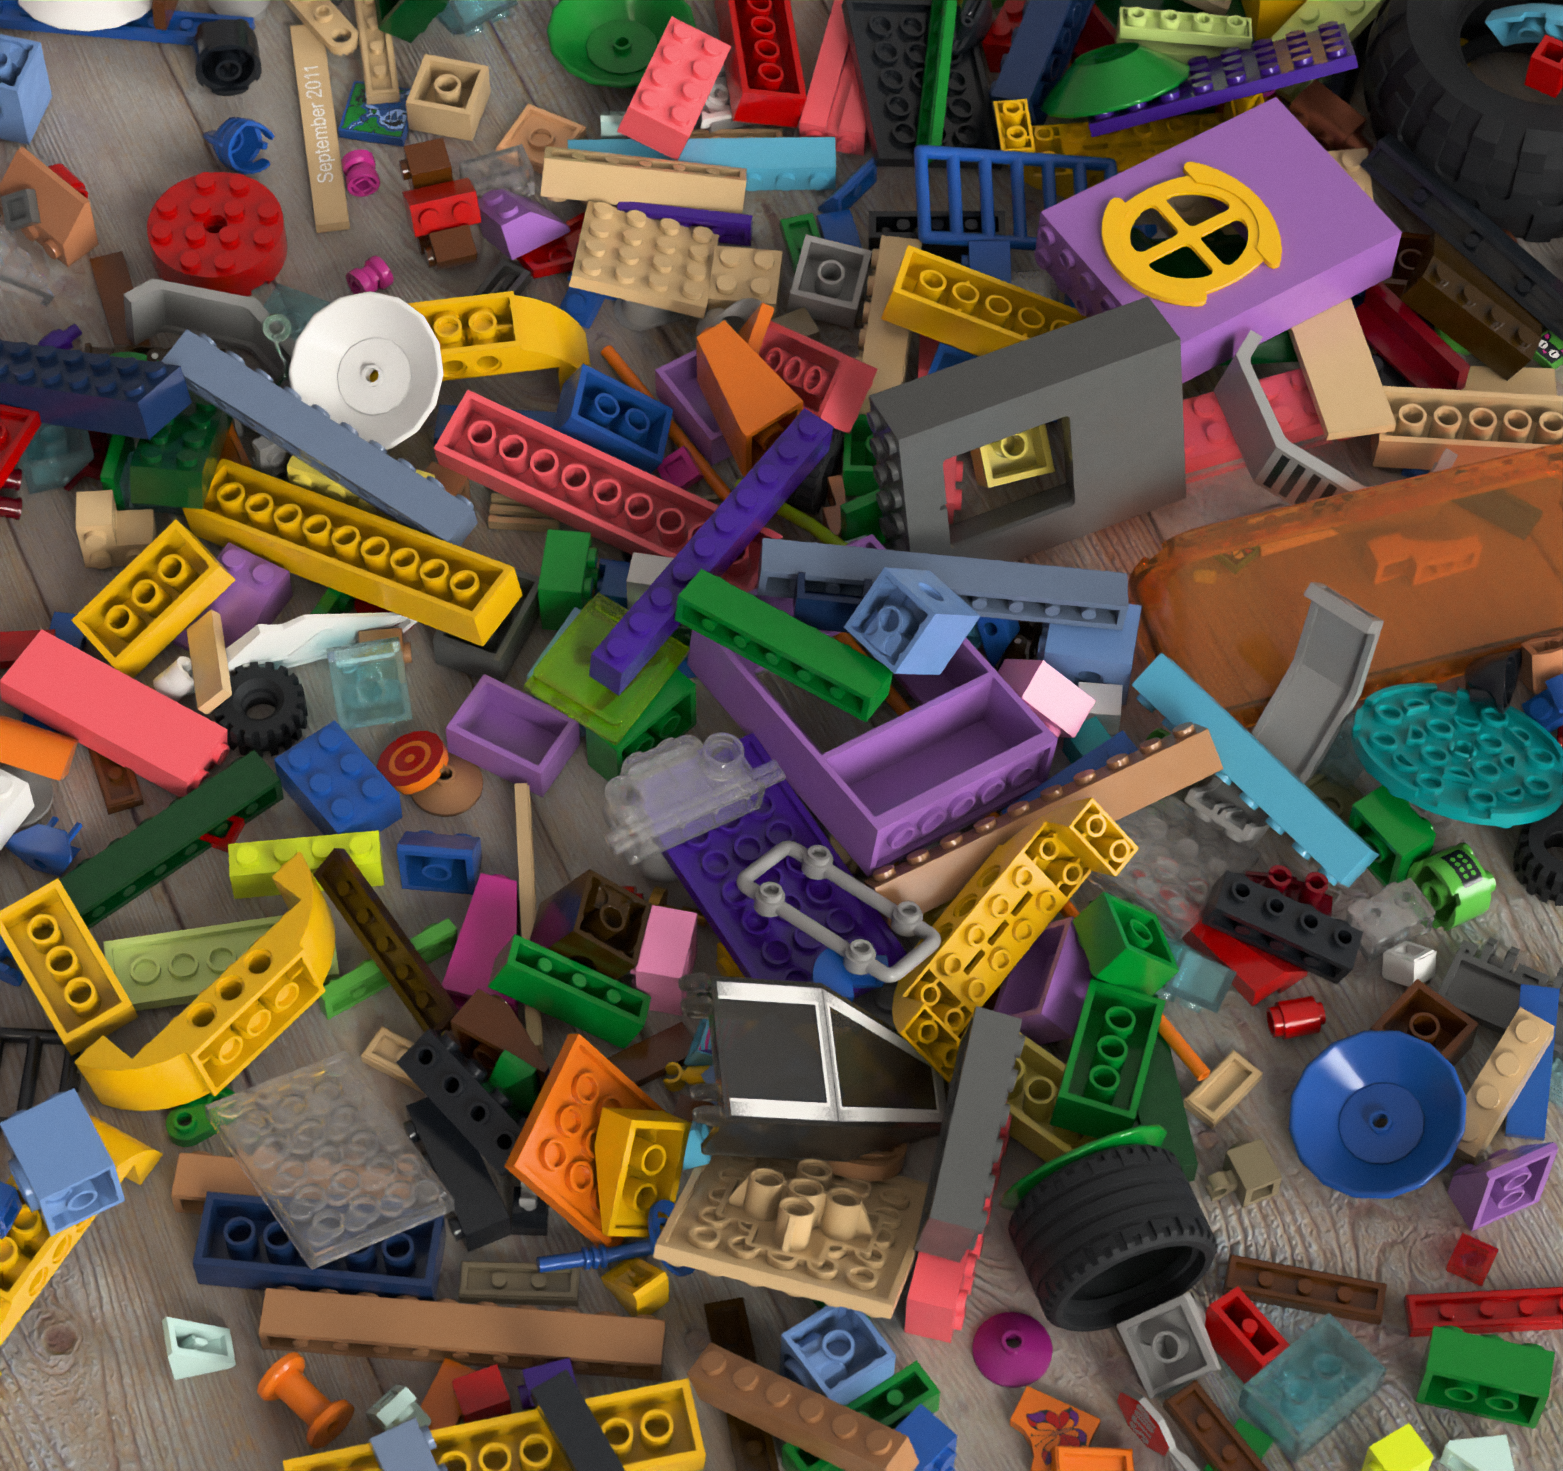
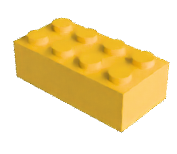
[71,519,236,678]
[0,878,139,1056]

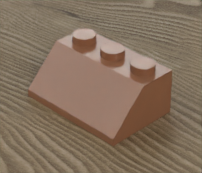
[0,146,99,267]

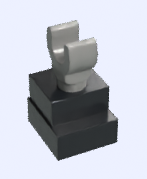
[511,1182,550,1236]

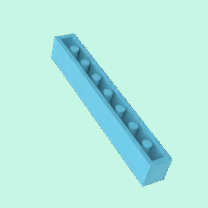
[568,137,836,191]
[1132,652,1379,888]

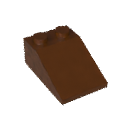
[450,989,550,1094]

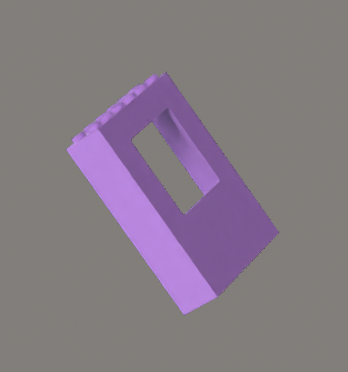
[687,534,1058,877]

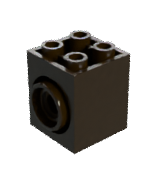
[530,869,652,980]

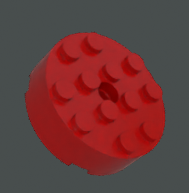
[147,172,287,297]

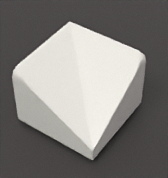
[1382,941,1437,987]

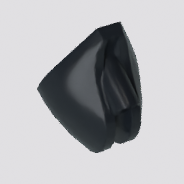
[952,0,993,56]
[1464,648,1522,714]

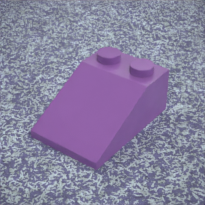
[173,542,293,652]
[1447,1142,1559,1232]

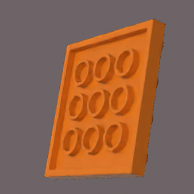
[504,1033,666,1248]

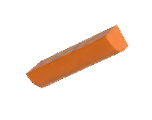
[0,715,79,781]

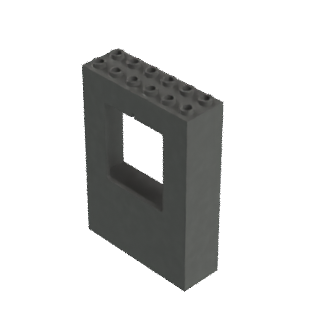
[866,297,1186,562]

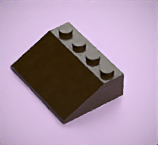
[1399,231,1542,381]

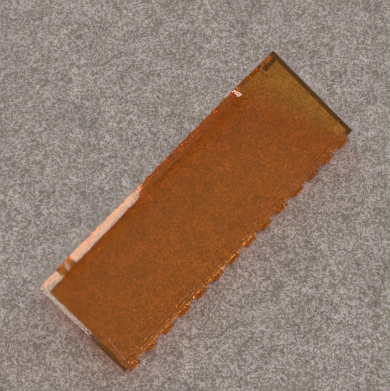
[1128,444,1563,728]

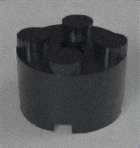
[192,19,262,96]

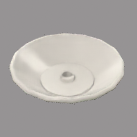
[18,0,152,31]
[288,291,444,450]

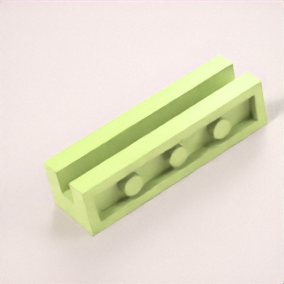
[1115,7,1252,64]

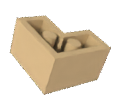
[75,490,157,569]

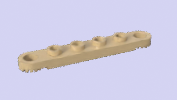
[283,0,359,56]

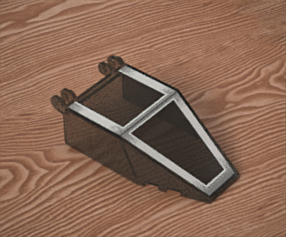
[678,972,949,1162]

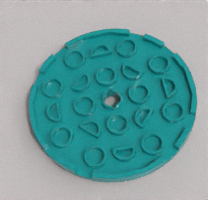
[1351,683,1563,828]

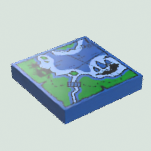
[338,80,411,147]

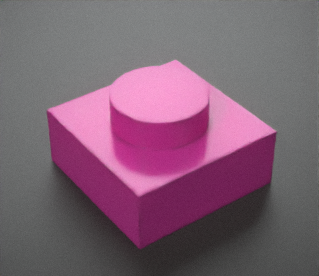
[657,446,704,490]

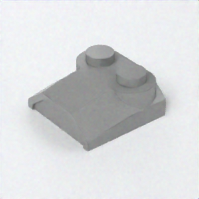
[1117,1292,1220,1399]

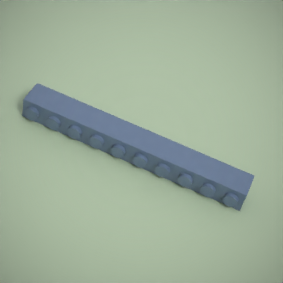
[161,329,478,546]
[757,538,1129,630]

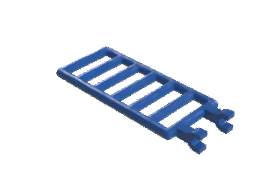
[914,145,1157,251]

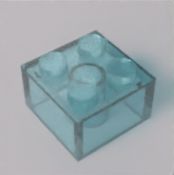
[326,636,413,730]

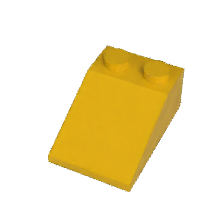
[594,1107,692,1237]

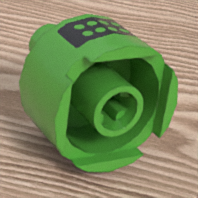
[1407,842,1496,931]

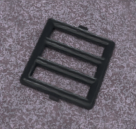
[0,1027,81,1132]

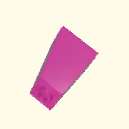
[442,873,519,1018]

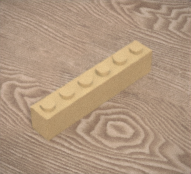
[540,146,747,214]

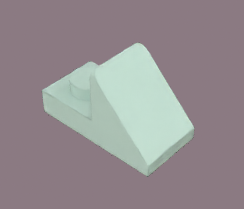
[365,1384,431,1432]

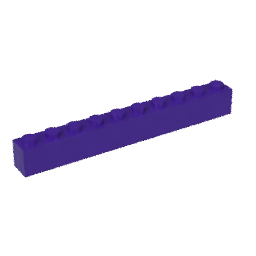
[589,408,834,696]

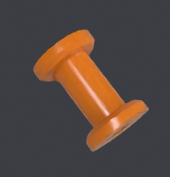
[257,1352,354,1449]

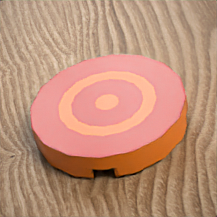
[376,730,449,795]

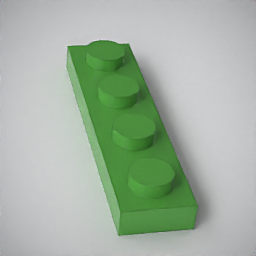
[318,918,458,1020]

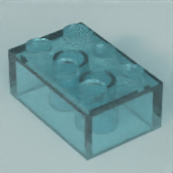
[1238,1313,1387,1463]

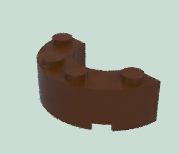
[399,137,477,271]

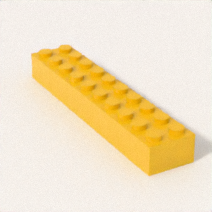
[182,458,522,647]
[283,1378,706,1471]

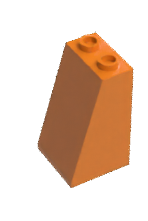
[696,320,803,477]

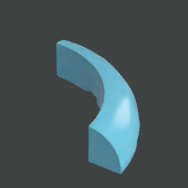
[1485,3,1563,47]

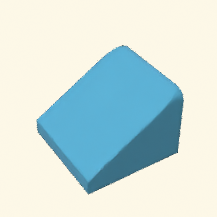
[682,1112,715,1170]

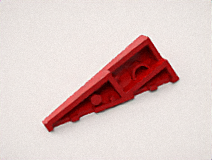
[1130,872,1308,1007]

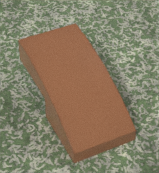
[822,474,845,538]

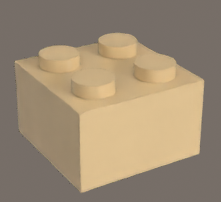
[406,54,491,141]
[708,245,783,319]

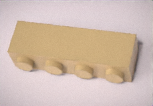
[1453,1007,1555,1166]

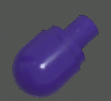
[38,323,82,350]

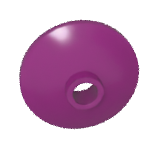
[972,1312,1053,1388]

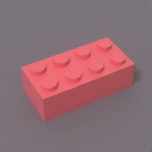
[617,17,731,161]
[758,321,878,434]

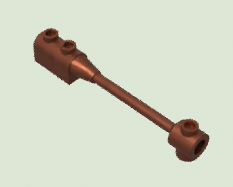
[1288,79,1517,242]

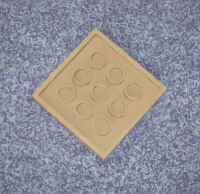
[569,201,719,319]

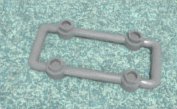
[736,840,941,983]

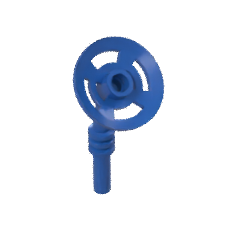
[536,1199,695,1277]

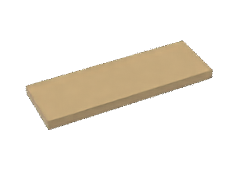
[1288,298,1396,441]

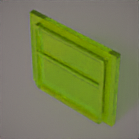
[524,592,690,746]

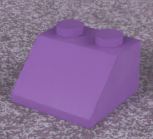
[478,188,571,260]

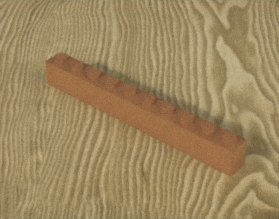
[864,722,1223,929]
[258,1286,666,1381]

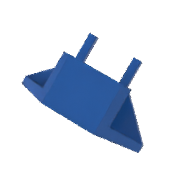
[976,617,1020,668]
[4,816,82,877]

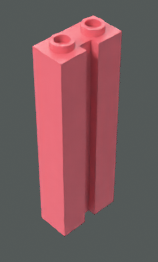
[799,0,869,156]
[0,629,230,797]

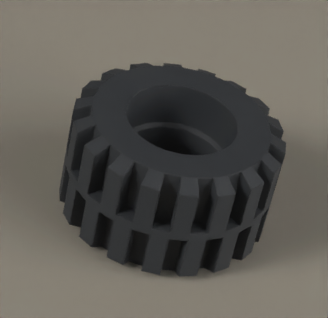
[1513,803,1563,906]

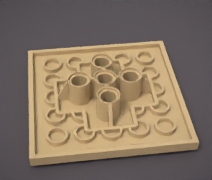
[653,1129,928,1319]

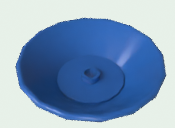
[1288,1031,1467,1199]

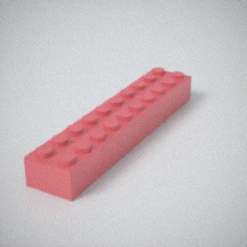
[433,390,784,592]

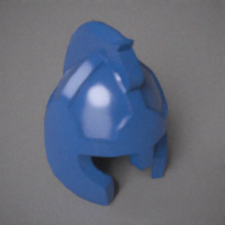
[203,117,274,175]

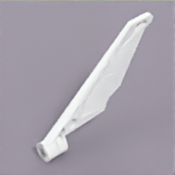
[153,612,417,702]

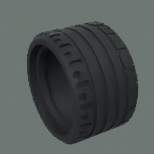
[1008,1144,1218,1332]

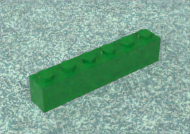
[675,569,893,722]

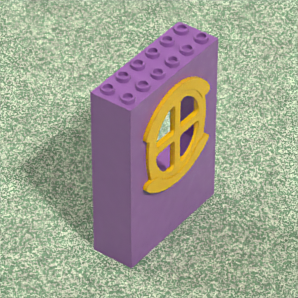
[1034,97,1402,384]

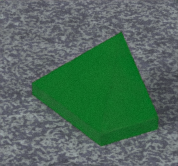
[489,1050,539,1113]

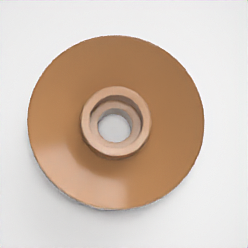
[411,752,483,817]

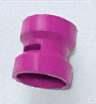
[341,149,380,197]
[346,255,394,294]

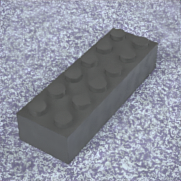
[913,1006,1025,1263]

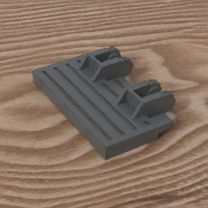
[1438,937,1563,1061]

